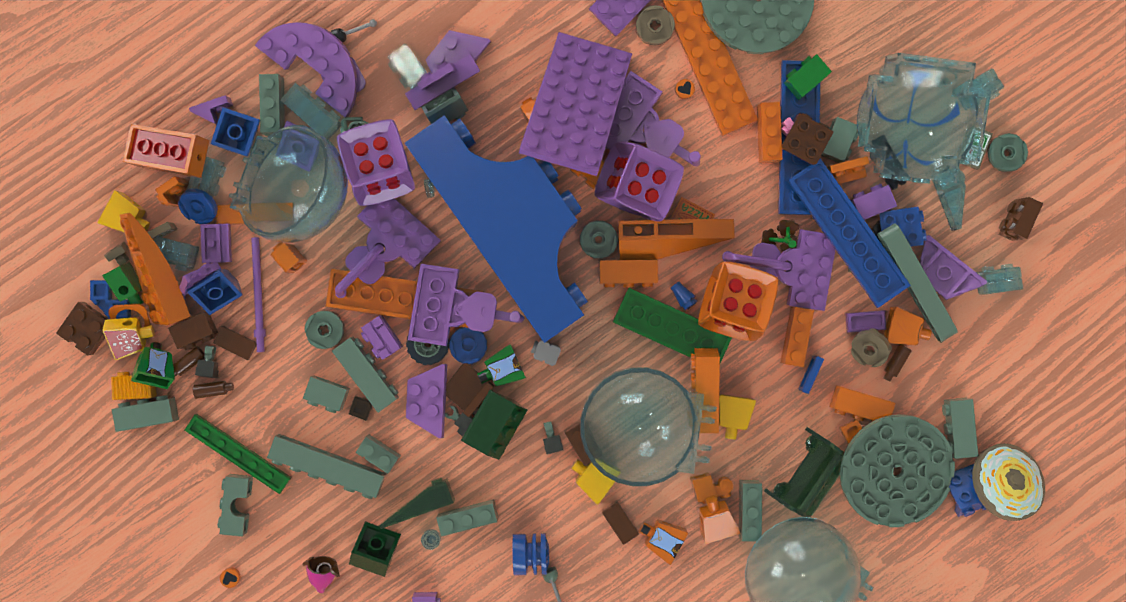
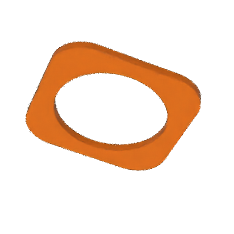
[108,304,151,327]

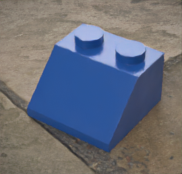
[210,107,260,157]
[187,269,243,315]

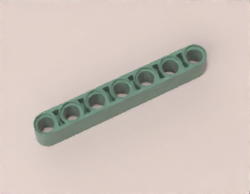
[877,223,958,343]

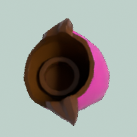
[303,556,340,593]

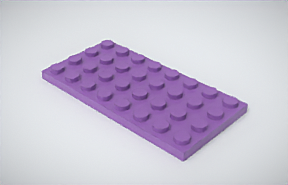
[519,32,632,176]

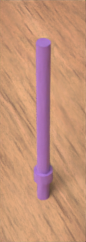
[251,237,266,352]

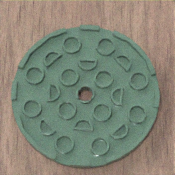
[700,0,814,54]
[840,414,955,527]

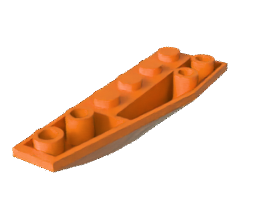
[120,213,191,325]
[619,219,735,260]

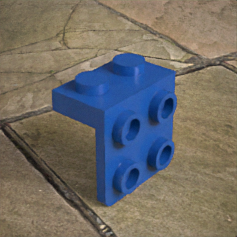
[879,207,927,247]
[949,464,987,517]

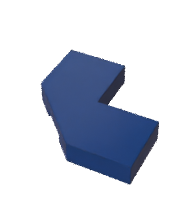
[90,280,131,319]

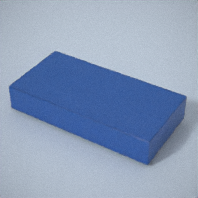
[798,356,824,394]

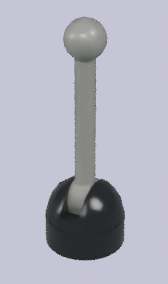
[331,19,377,43]

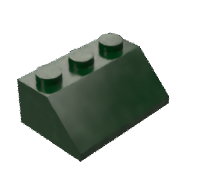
[461,390,528,460]

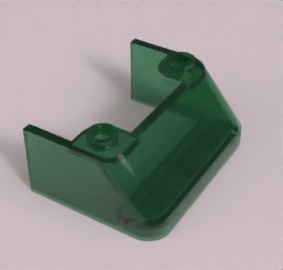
[764,427,844,519]

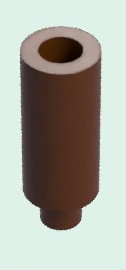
[884,344,912,382]
[173,346,205,376]
[193,381,234,399]

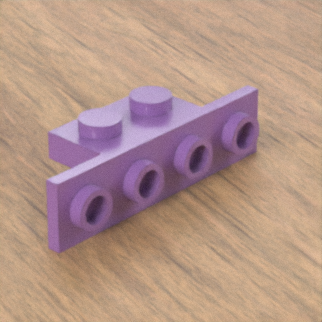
[405,54,480,110]

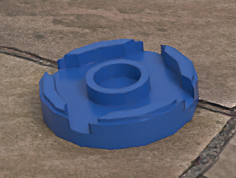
[178,189,218,224]
[449,327,487,364]

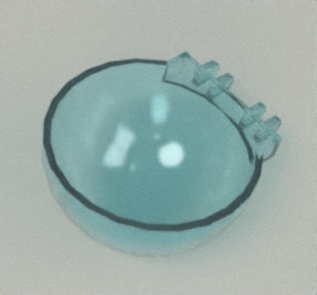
[229,125,348,243]
[580,367,717,486]
[745,517,874,602]

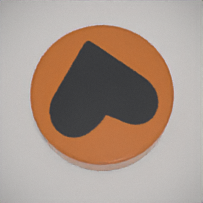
[675,79,695,99]
[220,567,241,588]

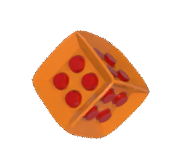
[698,261,779,341]

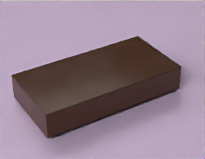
[213,326,256,360]
[602,502,639,545]

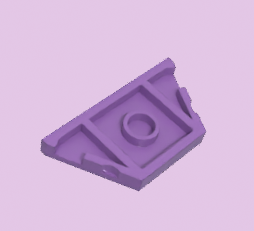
[426,30,491,94]
[920,235,987,300]
[179,262,221,299]
[406,364,447,438]

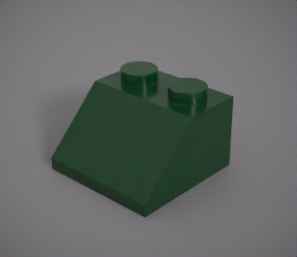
[349,521,401,577]

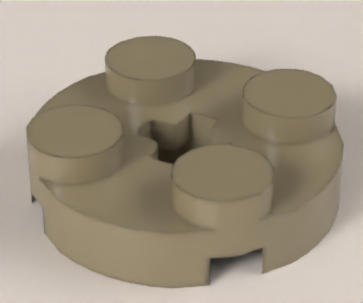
[636,5,675,45]
[851,329,892,367]

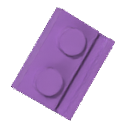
[200,224,232,263]

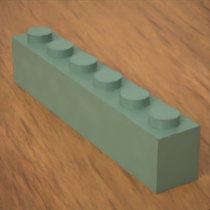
[267,434,386,499]

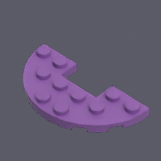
[255,22,358,117]

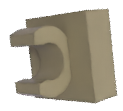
[104,242,129,266]

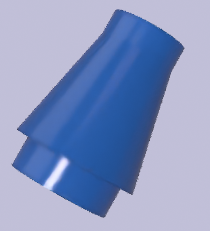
[671,281,697,311]

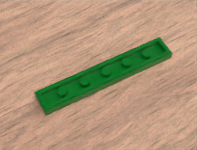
[184,414,292,494]

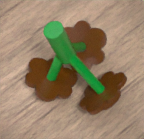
[761,219,800,251]

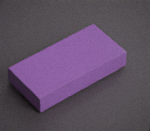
[845,310,886,333]

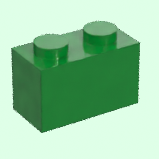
[784,54,832,100]

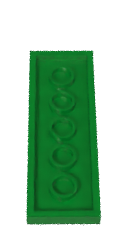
[613,287,732,363]

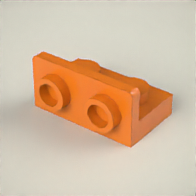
[827,156,870,184]
[155,176,190,207]

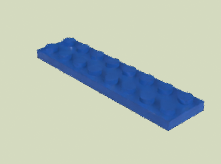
[778,60,820,215]
[788,158,911,308]

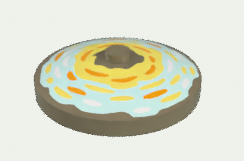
[972,443,1045,521]

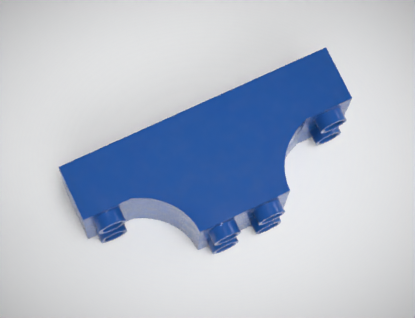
[405,115,588,343]

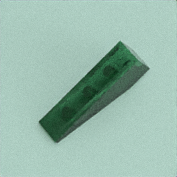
[379,477,455,529]

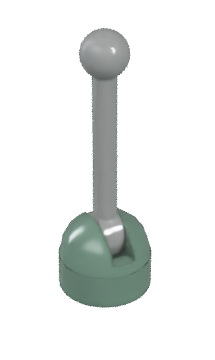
[542,567,562,602]

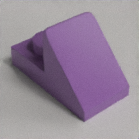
[189,95,233,125]

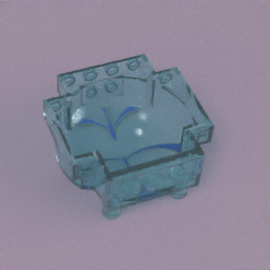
[857,53,992,186]

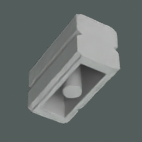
[531,339,561,366]

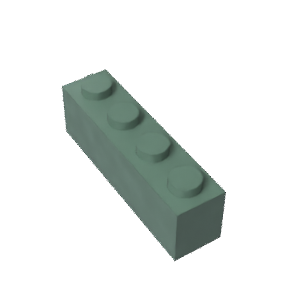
[332,337,399,413]

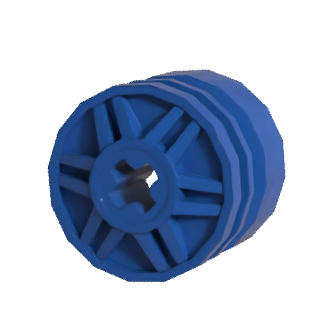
[512,533,549,576]

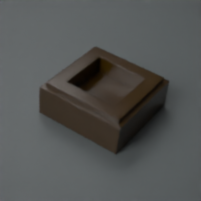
[349,396,372,421]

